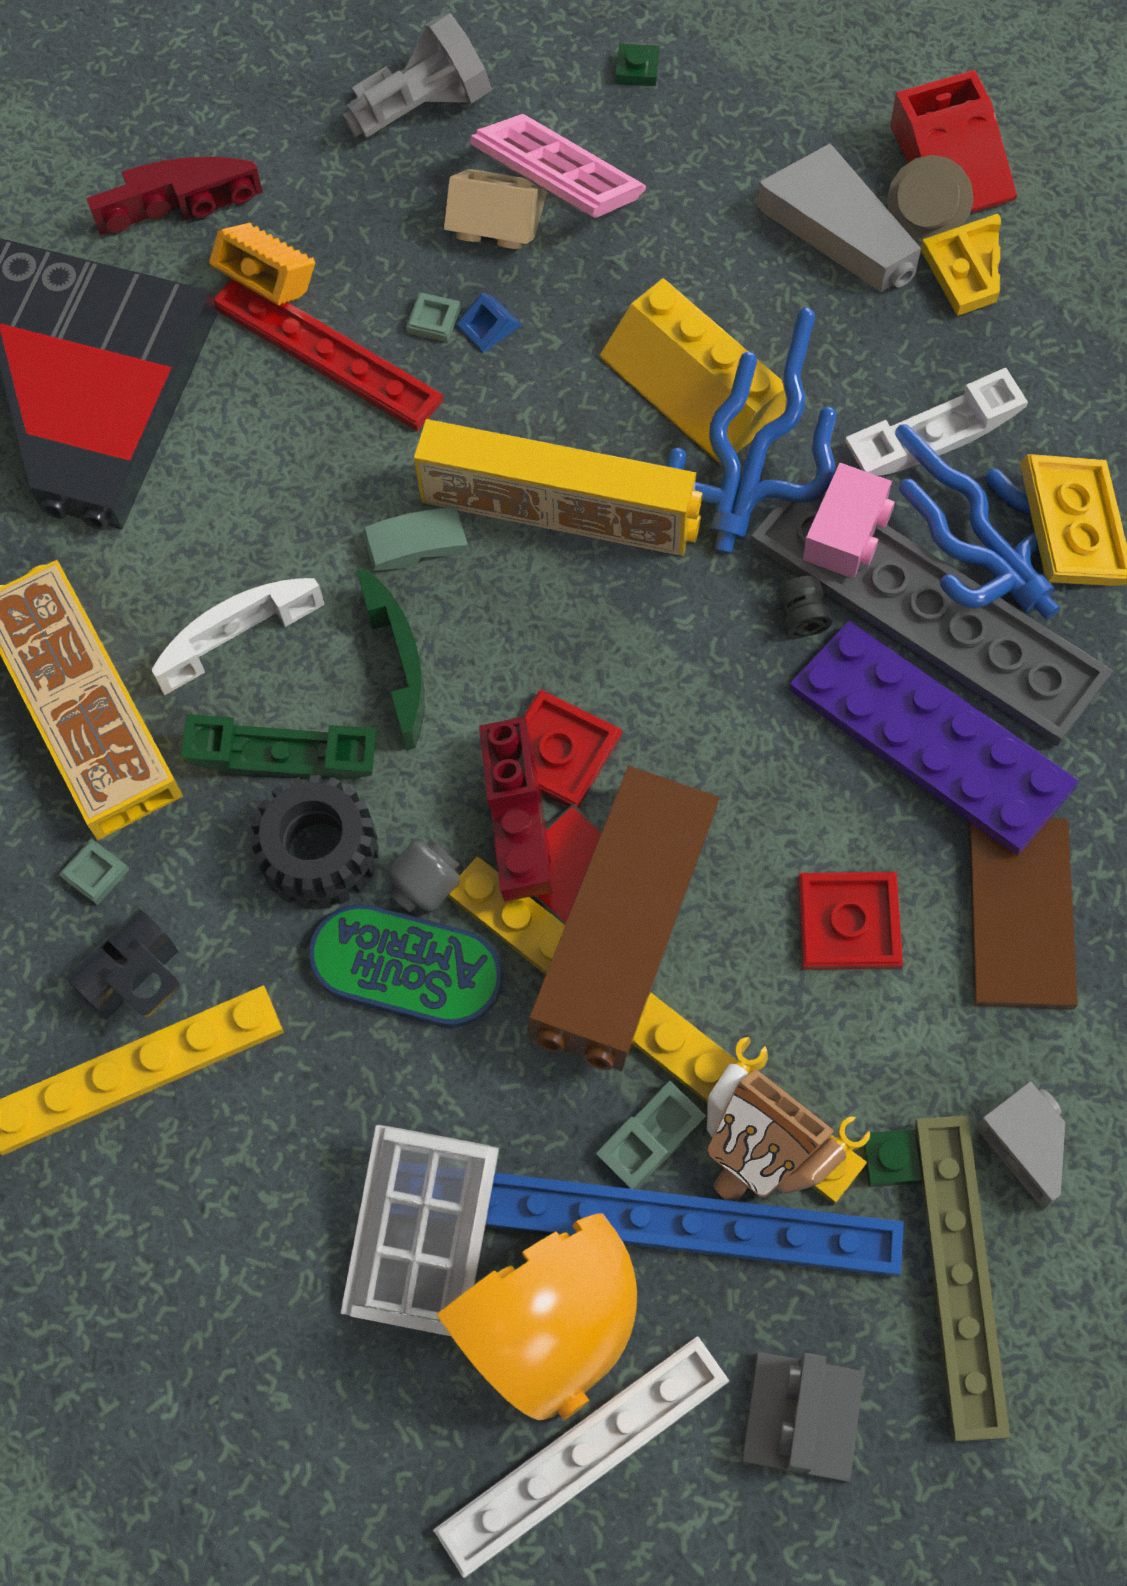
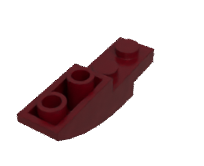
[86,157,263,235]
[479,716,553,902]

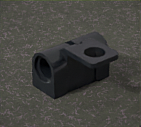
[65,908,180,1020]

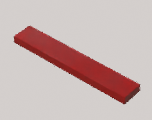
[213,279,444,431]

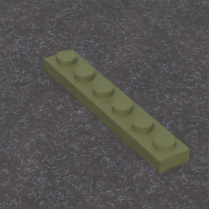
[914,1116,1010,1443]

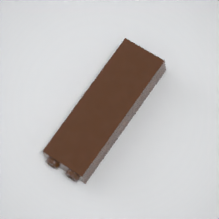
[526,765,720,1071]

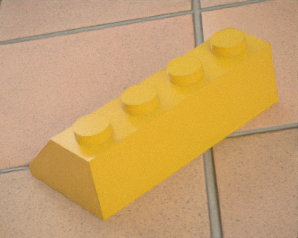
[600,278,786,466]

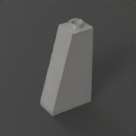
[758,144,921,292]

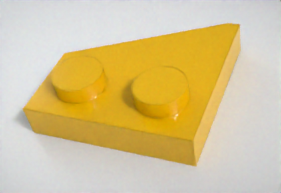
[921,214,1001,316]

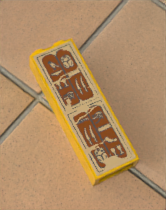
[414,419,702,556]
[0,560,183,840]

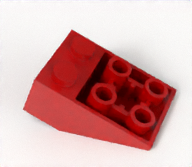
[890,70,1017,213]

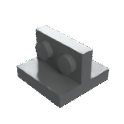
[741,1352,864,1483]

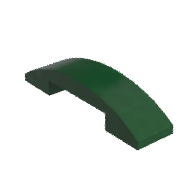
[357,569,425,751]
[180,714,376,780]

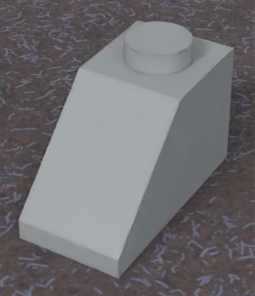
[976,1081,1065,1210]

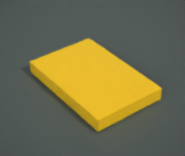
[1020,454,1127,586]

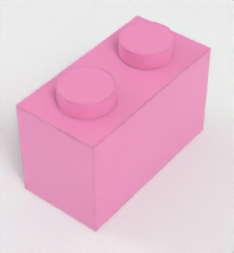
[802,463,895,579]

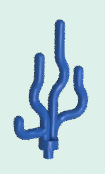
[666,308,837,554]
[895,424,1060,621]

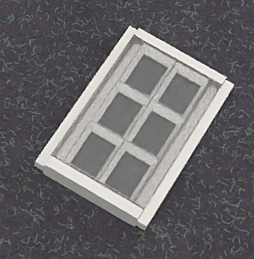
[341,1125,499,1336]

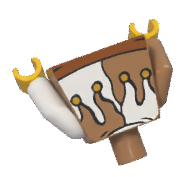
[707,1037,870,1202]

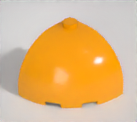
[436,1213,637,1420]

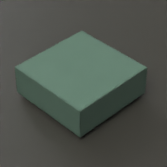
[406,292,461,343]
[59,838,129,906]

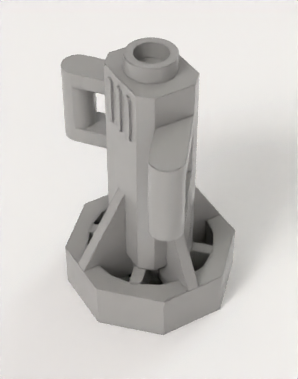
[343,12,492,138]

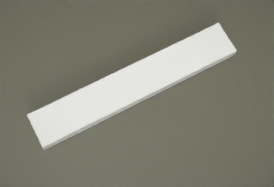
[433,1336,729,1578]

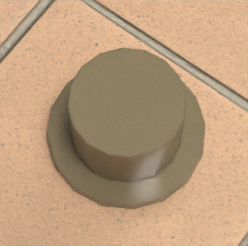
[887,155,974,242]

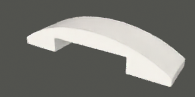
[845,368,1028,476]
[152,578,325,695]

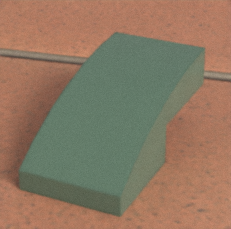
[362,507,468,570]
[596,1081,707,1189]

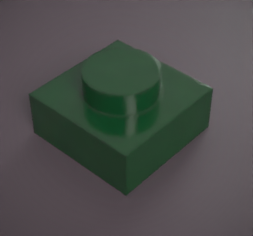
[616,43,660,86]
[862,1129,922,1187]

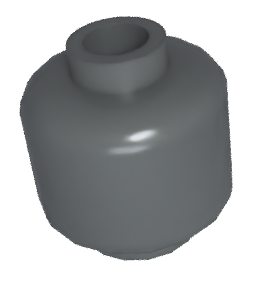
[388,839,460,912]

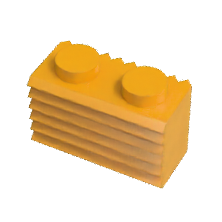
[209,222,315,306]

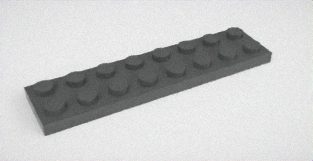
[750,473,1113,747]

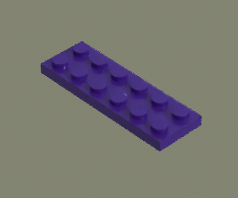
[790,621,1079,856]

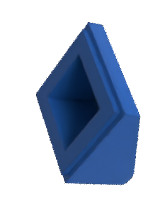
[456,292,522,353]

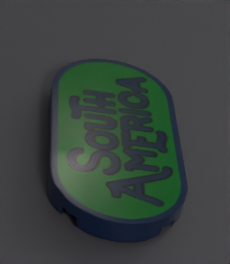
[309,904,502,1028]

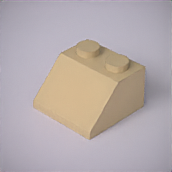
[444,169,548,249]

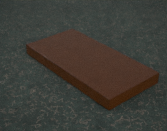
[968,818,1078,1010]

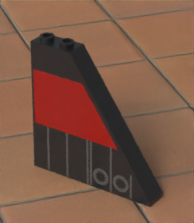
[0,238,218,530]

